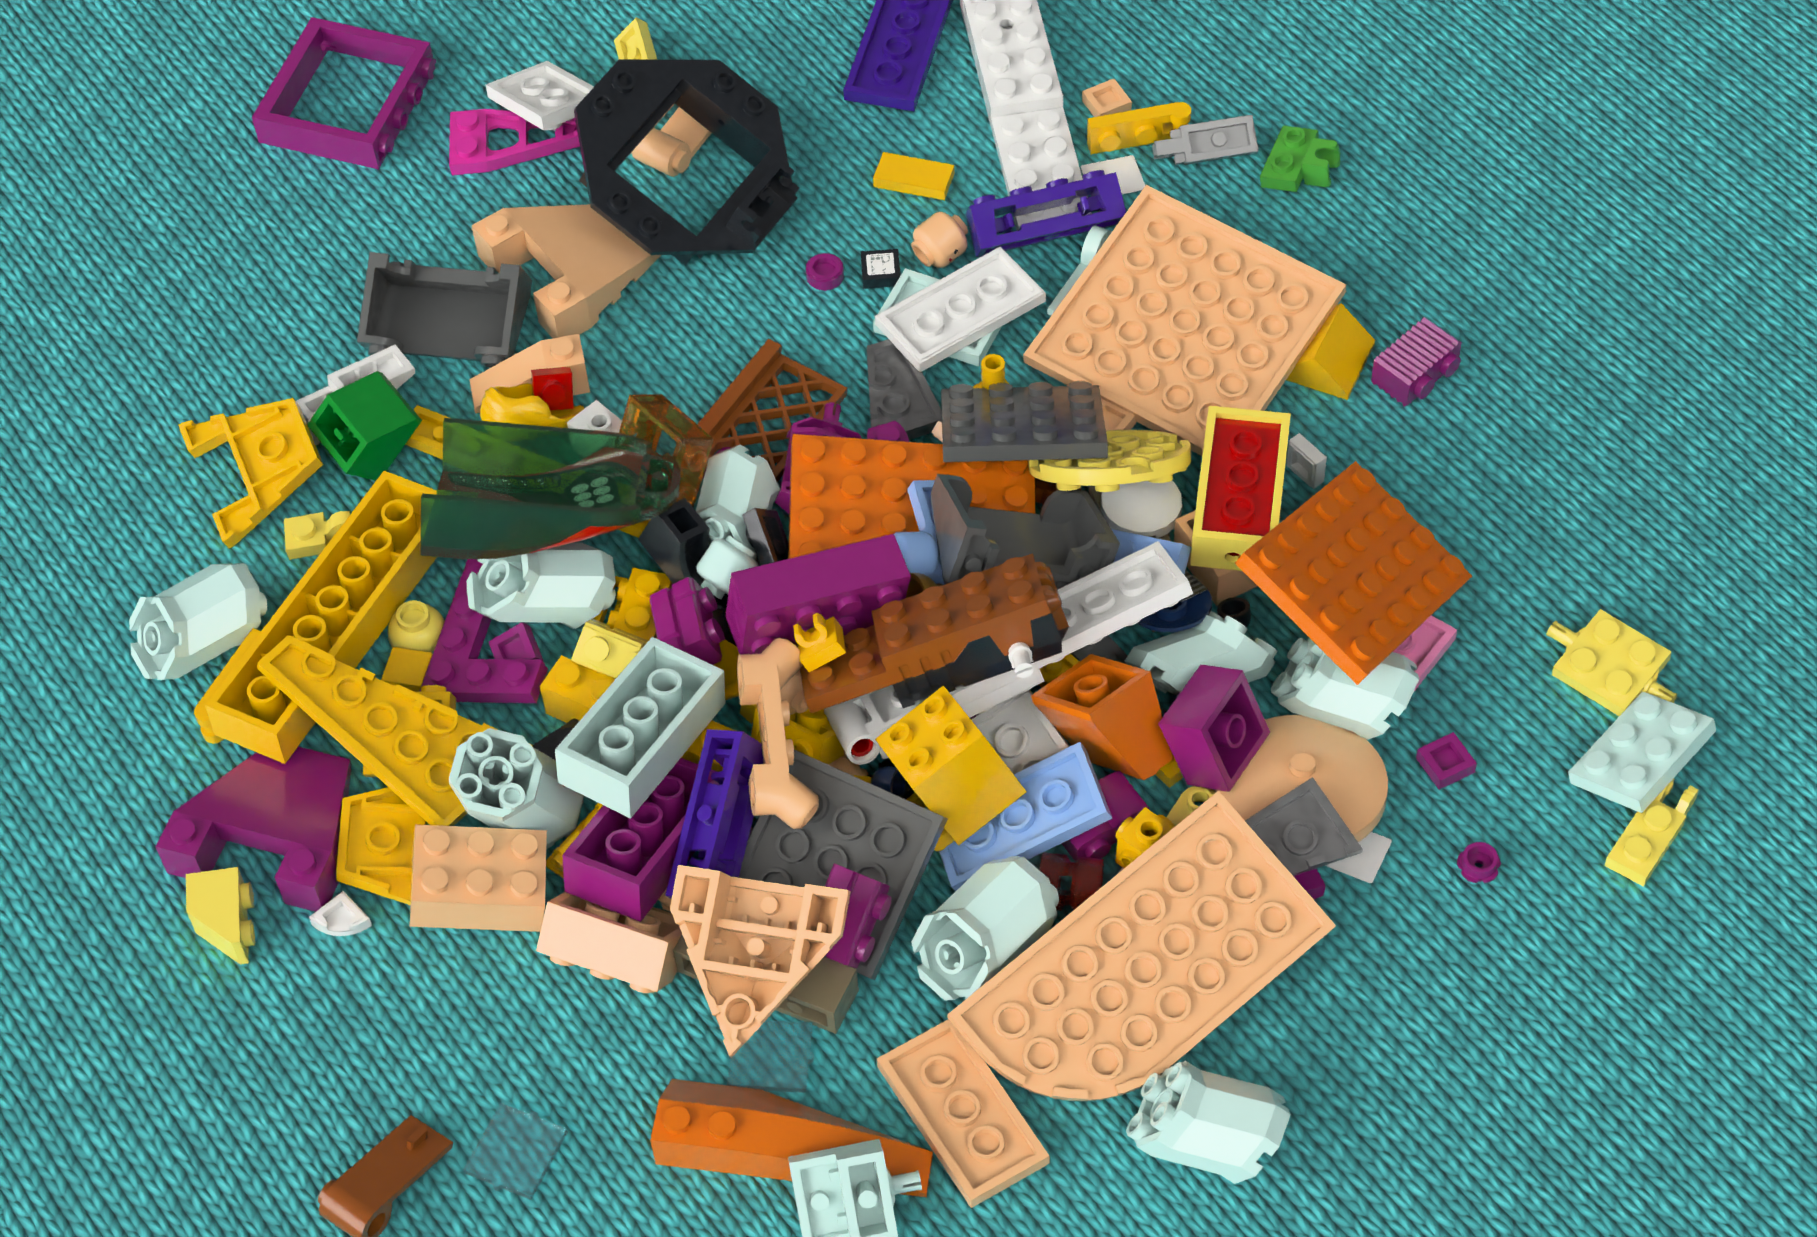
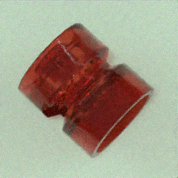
[1040,852,1104,911]

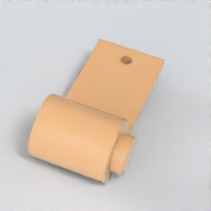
[632,107,711,177]

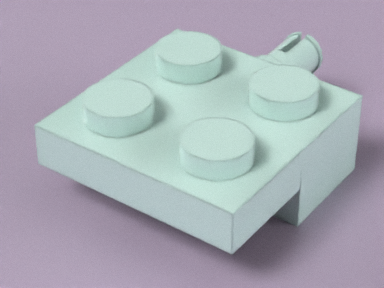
[788,1139,922,1237]

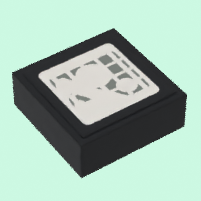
[860,249,900,289]

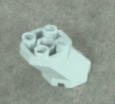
[696,444,780,561]
[466,542,616,629]
[129,563,267,680]
[1125,611,1277,697]
[1271,637,1419,740]
[449,728,584,849]
[911,856,1059,1001]
[1126,1061,1291,1184]

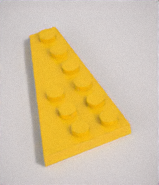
[257,635,533,826]

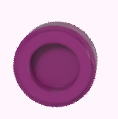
[806,253,844,291]

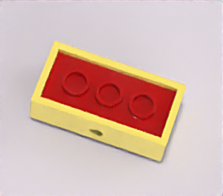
[1190,406,1291,571]

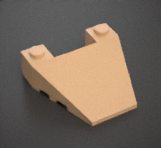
[471,204,661,338]

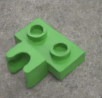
[1260,125,1340,192]

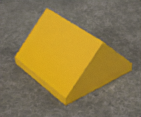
[1286,303,1375,400]

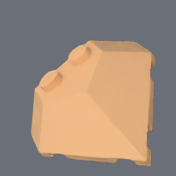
[670,865,851,1057]

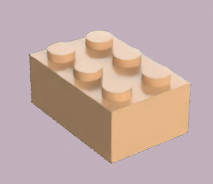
[409,824,547,932]

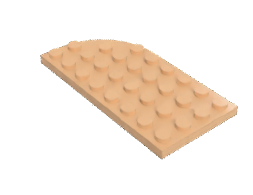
[947,791,1336,1101]

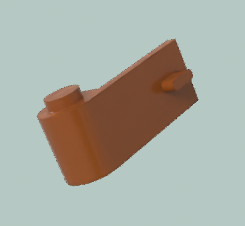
[318,1115,453,1237]

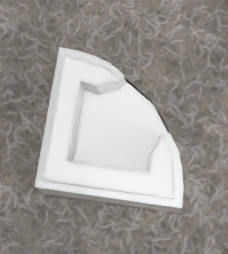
[309,891,372,936]

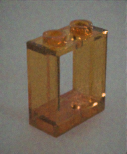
[611,394,714,510]

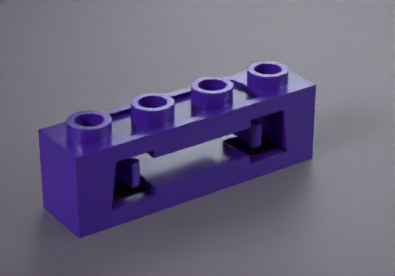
[965,170,1126,257]
[665,729,764,899]

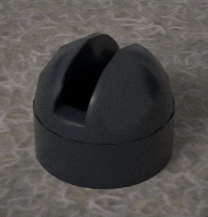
[1217,597,1251,628]

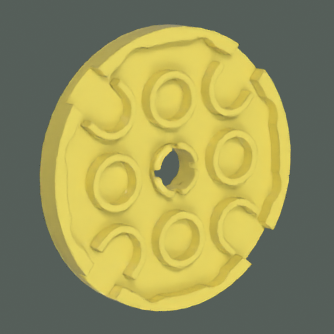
[1028,430,1191,492]

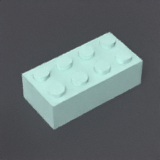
[555,637,725,818]

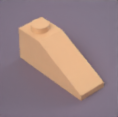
[469,334,590,414]

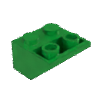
[307,371,422,481]

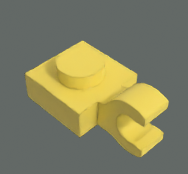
[284,511,350,560]

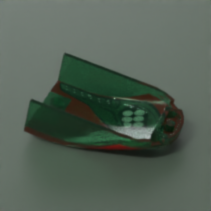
[421,418,681,559]

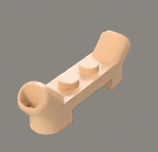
[737,638,819,829]

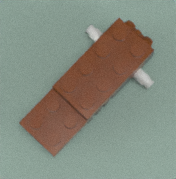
[800,553,1069,713]

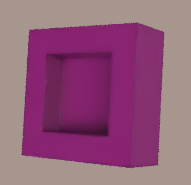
[489,622,544,661]
[1416,732,1477,790]

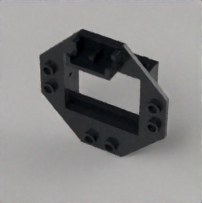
[574,59,800,266]

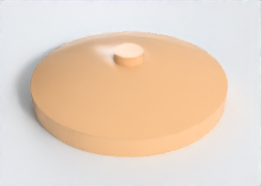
[1215,715,1388,842]

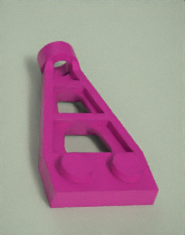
[449,109,580,175]

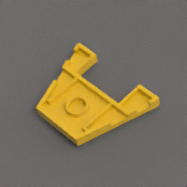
[178,398,323,549]
[336,787,426,905]

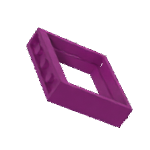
[252,17,436,169]

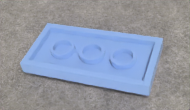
[939,742,1112,891]

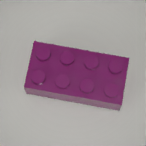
[726,534,911,654]
[562,758,719,922]

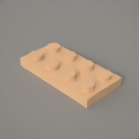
[877,1019,1050,1208]

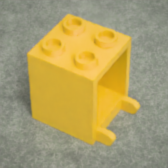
[875,685,1027,851]

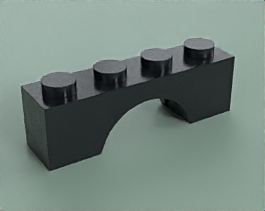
[638,498,737,647]

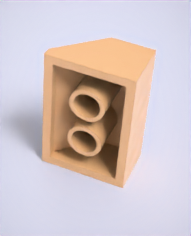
[536,892,682,993]

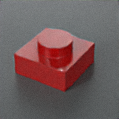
[531,367,574,411]

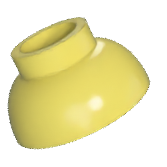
[387,600,445,653]

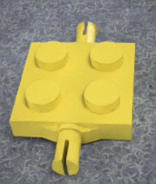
[1546,609,1677,716]

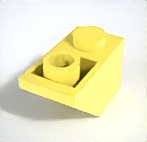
[186,867,255,965]

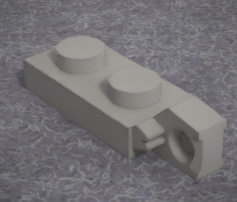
[1152,115,1259,165]

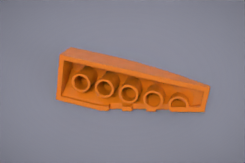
[650,1079,933,1197]

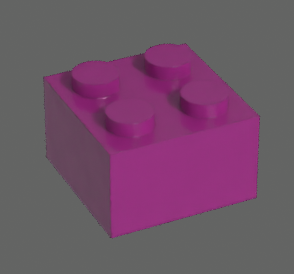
[1158,664,1270,792]

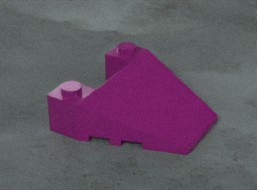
[155,746,351,912]

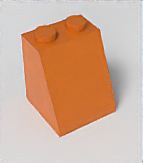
[1031,654,1173,780]

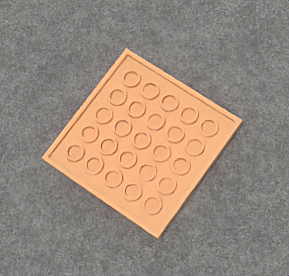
[1023,185,1346,456]

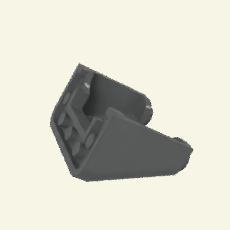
[357,252,532,368]
[930,474,1120,590]

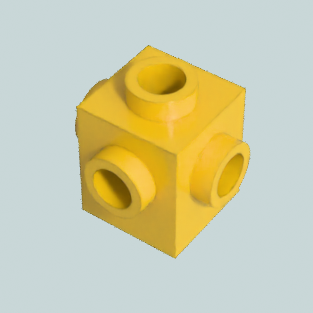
[1115,807,1175,868]

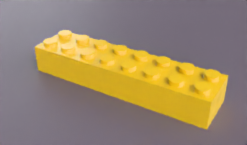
[205,471,459,764]

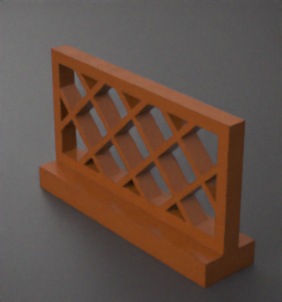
[684,339,848,482]

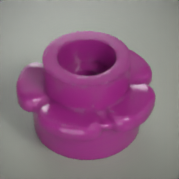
[1457,842,1501,883]

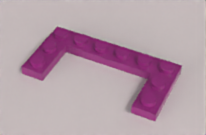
[419,496,598,703]

